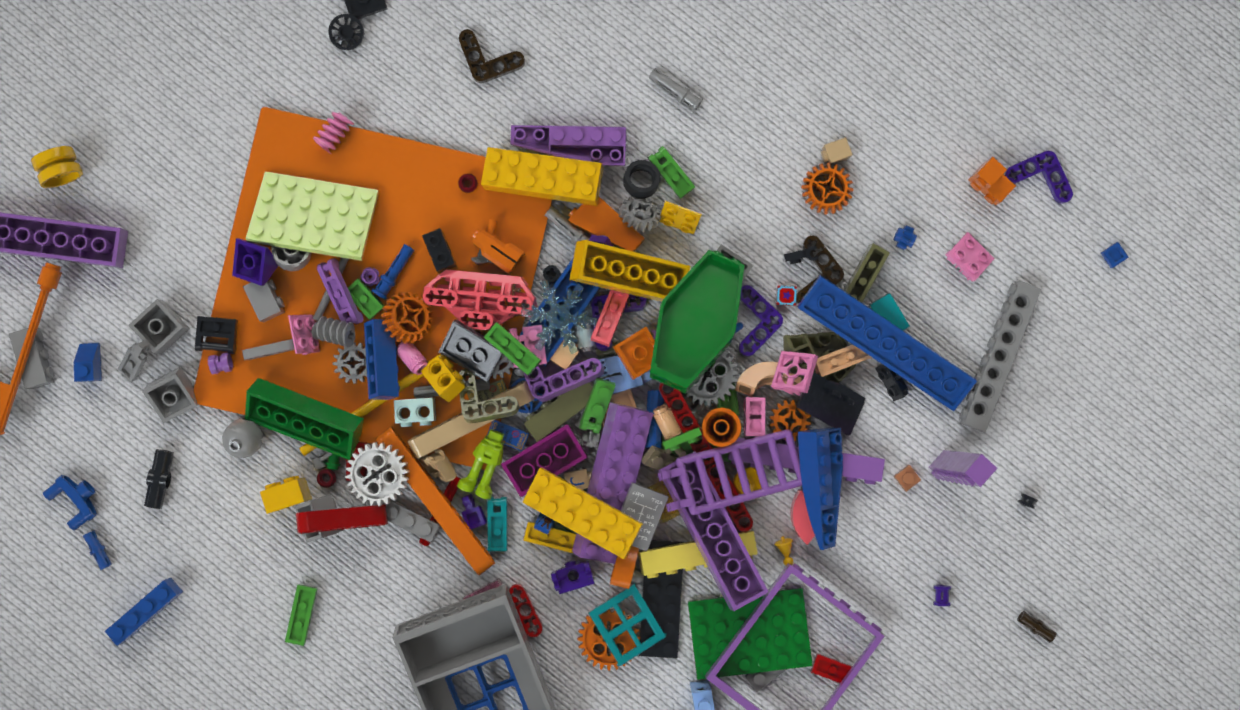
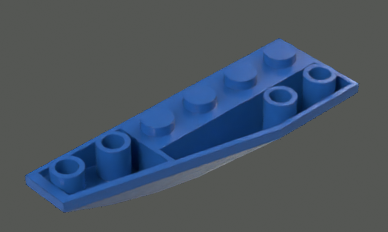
[798,428,843,550]

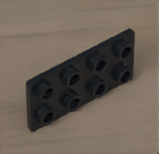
[796,373,865,436]

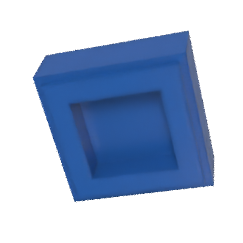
[1101,242,1129,268]

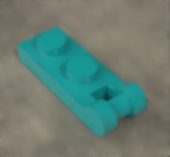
[487,497,508,551]

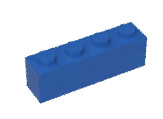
[364,319,400,400]
[104,578,183,646]

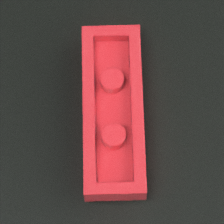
[591,290,630,347]

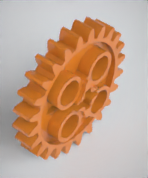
[577,609,640,671]

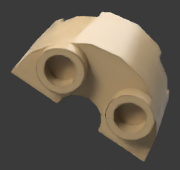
[418,449,457,482]

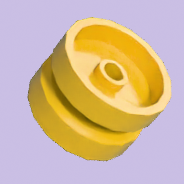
[31,146,83,188]

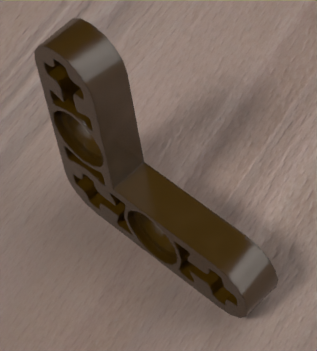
[459,29,525,83]
[796,235,844,304]

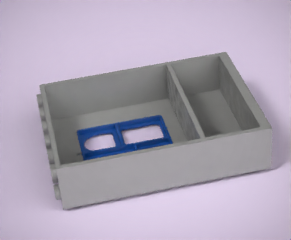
[392,584,556,710]

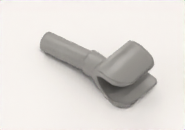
[313,452,332,470]

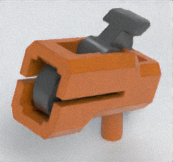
[471,219,525,275]

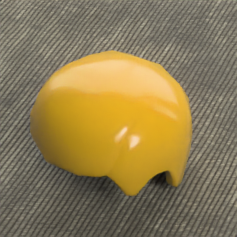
[733,467,761,494]

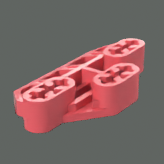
[423,270,538,330]

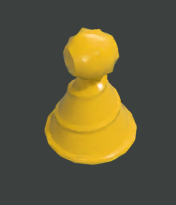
[774,536,794,566]

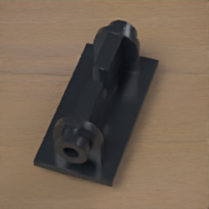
[875,365,909,401]

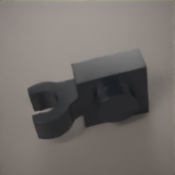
[784,246,819,265]

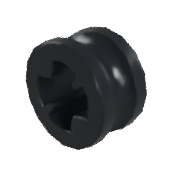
[1018,493,1038,509]

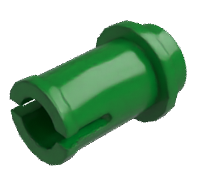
[326,454,341,470]

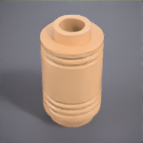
[653,404,682,440]

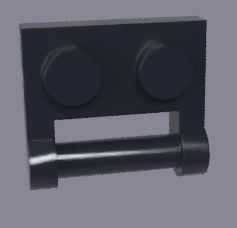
[195,316,238,354]

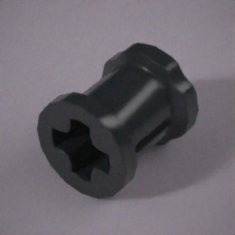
[543,265,561,284]

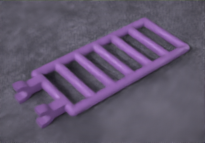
[657,429,802,515]

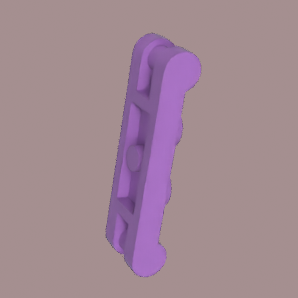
[317,258,363,324]

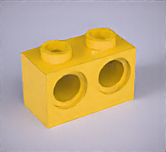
[421,355,466,402]

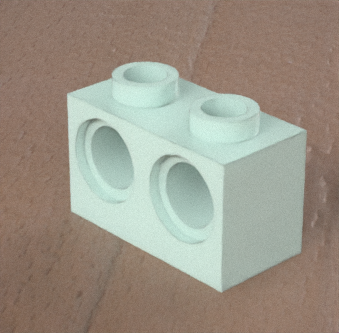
[394,398,436,427]

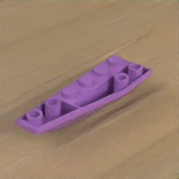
[510,125,627,166]

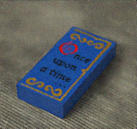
[487,420,529,451]

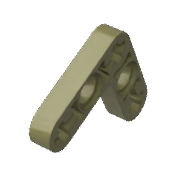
[459,369,519,423]

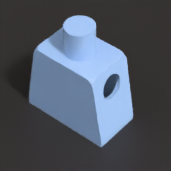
[690,680,715,710]

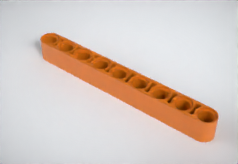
[376,427,495,575]

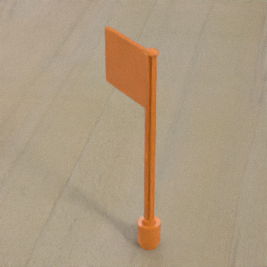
[0,262,62,435]

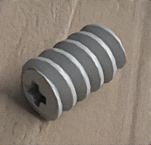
[311,316,356,347]

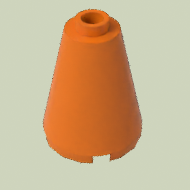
[702,408,741,447]

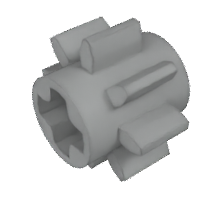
[581,430,602,454]

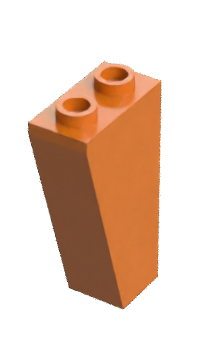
[568,197,645,252]

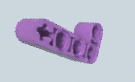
[524,358,605,402]

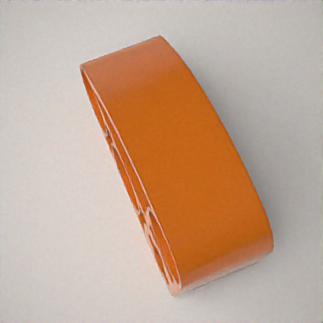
[610,546,639,589]

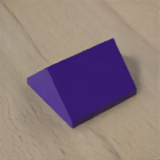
[232,238,278,286]

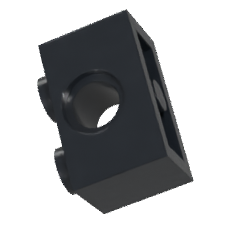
[422,228,457,274]

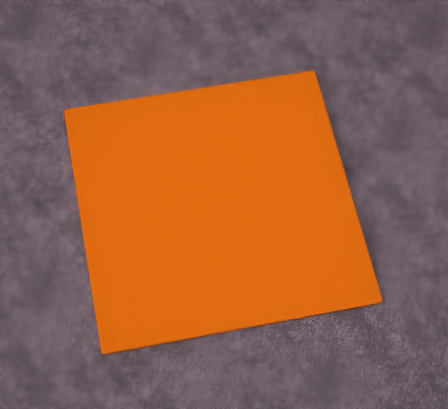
[193,107,552,470]

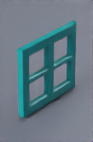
[588,584,666,666]

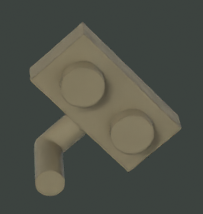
[641,445,686,470]

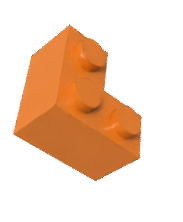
[968,157,1016,205]

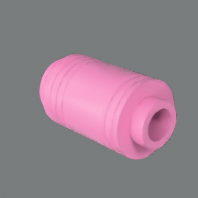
[396,342,428,375]

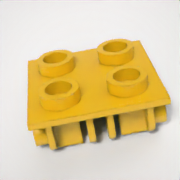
[659,201,702,235]

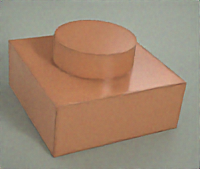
[893,465,921,492]

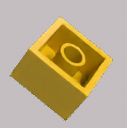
[260,475,312,514]

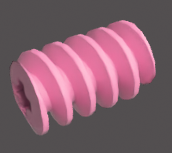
[313,112,354,154]

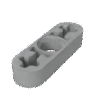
[242,339,295,360]

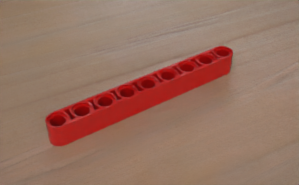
[659,382,753,532]

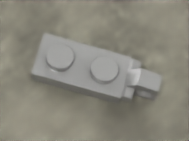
[118,339,151,382]

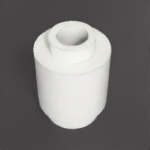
[574,324,596,353]

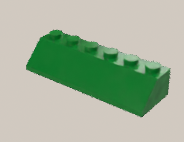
[245,378,364,460]

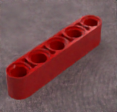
[296,505,388,534]

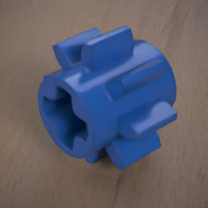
[893,225,917,250]

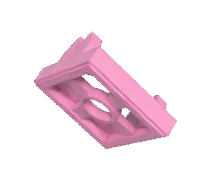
[771,351,818,396]

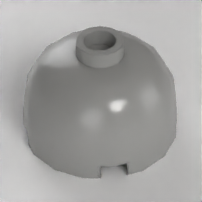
[271,246,312,271]
[222,419,263,458]

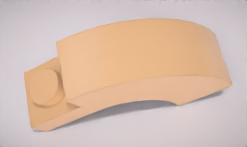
[735,362,802,397]

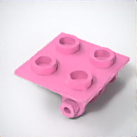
[945,232,995,282]
[288,315,320,355]

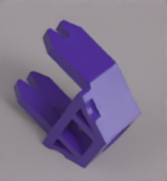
[551,560,595,594]

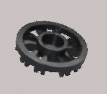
[328,14,365,50]

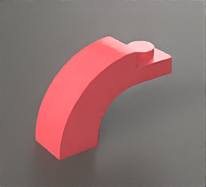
[790,490,815,545]

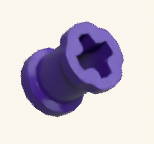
[933,585,951,606]

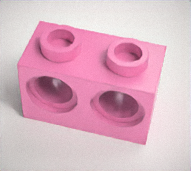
[744,397,765,436]

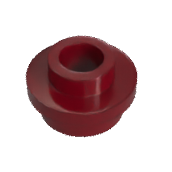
[458,174,478,193]
[317,468,336,488]

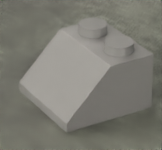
[142,367,198,423]

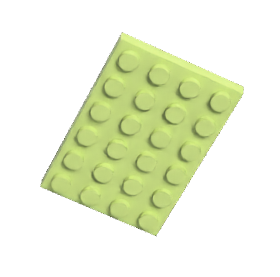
[246,171,379,261]

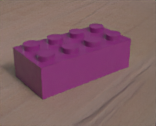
[501,424,588,497]

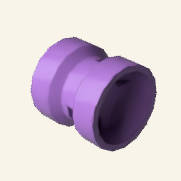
[208,353,233,375]

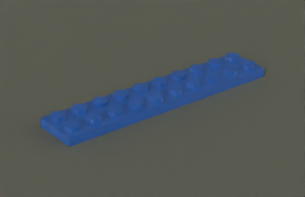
[797,275,977,411]

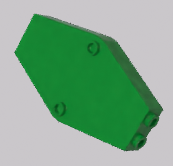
[650,250,745,394]

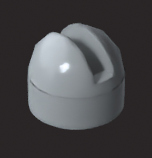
[631,568,644,585]

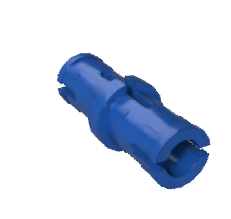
[83,530,112,570]

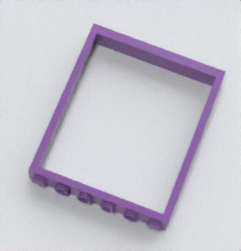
[705,563,885,710]

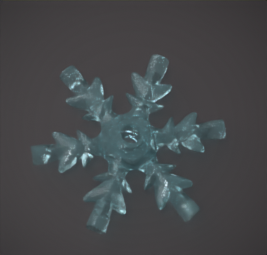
[521,280,597,354]

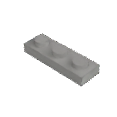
[386,500,441,543]

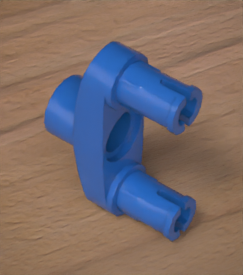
[43,475,97,531]

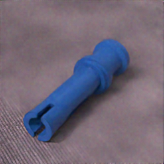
[371,244,415,300]

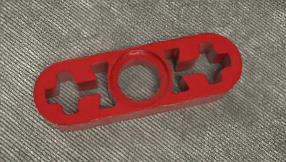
[509,584,543,637]

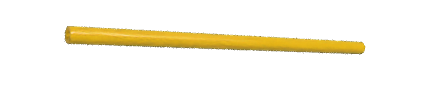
[299,320,490,456]

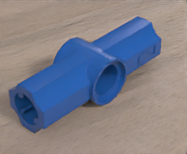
[645,390,664,450]

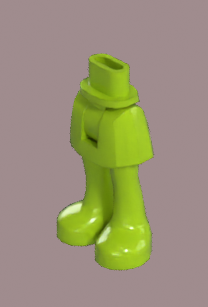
[457,429,504,499]

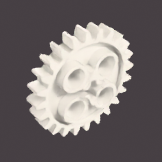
[345,442,410,506]

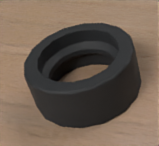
[623,160,660,199]

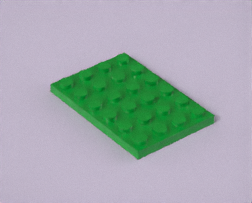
[687,588,813,680]

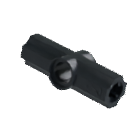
[144,449,174,509]

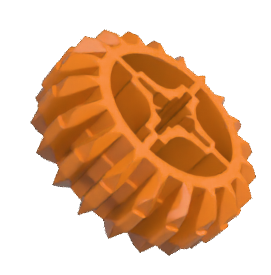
[801,163,853,215]
[381,292,433,344]

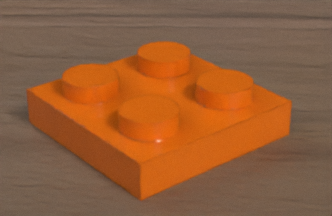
[613,327,655,380]

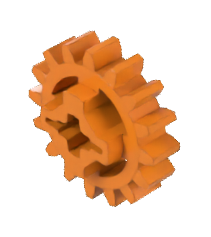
[769,400,811,441]

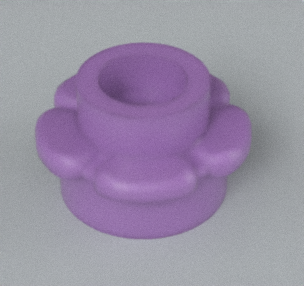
[361,267,380,286]

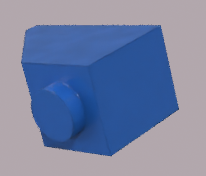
[73,343,102,382]

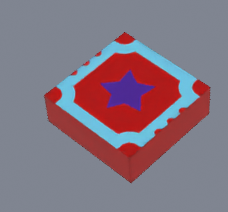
[776,285,797,306]

